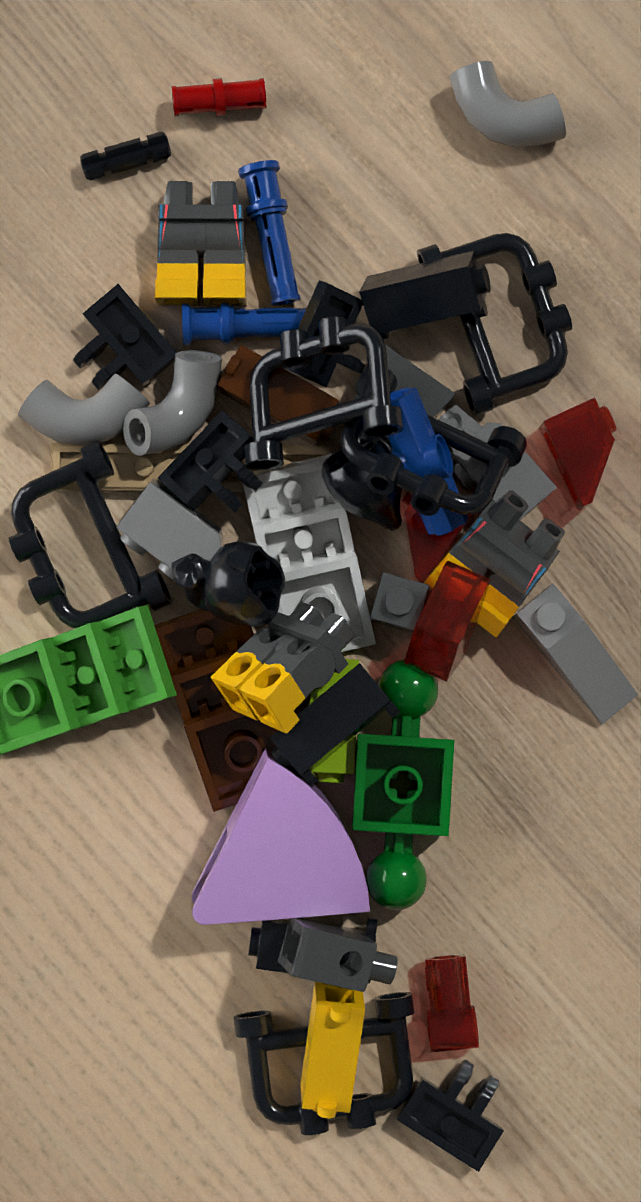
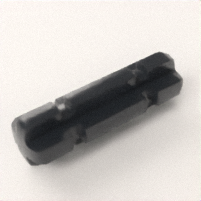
[80,131,171,180]

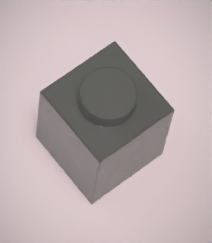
[370,572,429,634]

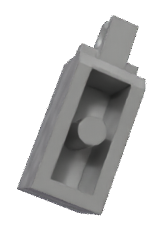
[438,405,557,520]
[116,478,223,581]

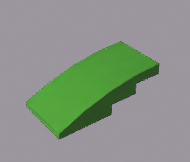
[0,605,177,755]

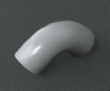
[449,61,566,148]
[123,350,222,456]
[18,374,150,446]

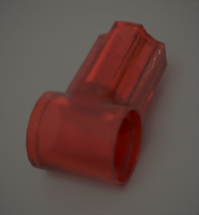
[425,955,479,1053]

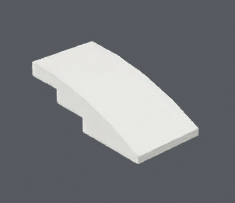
[243,454,376,652]

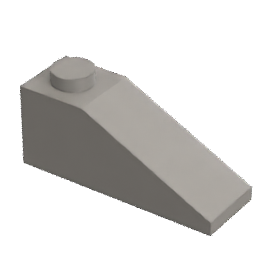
[512,583,638,724]

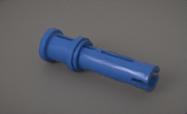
[238,160,301,306]
[182,302,306,345]

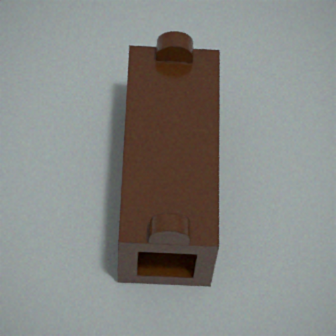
[218,345,339,446]

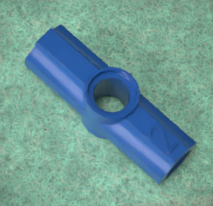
[388,387,469,536]

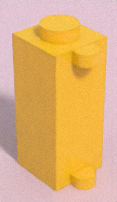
[300,982,365,1119]

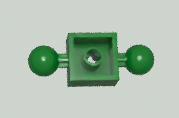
[352,659,455,910]

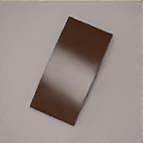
[154,609,278,812]

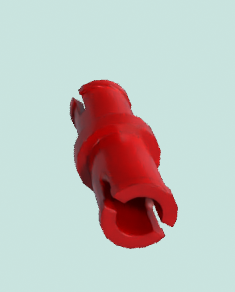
[171,78,267,117]

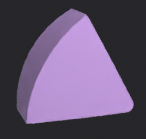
[192,749,370,925]

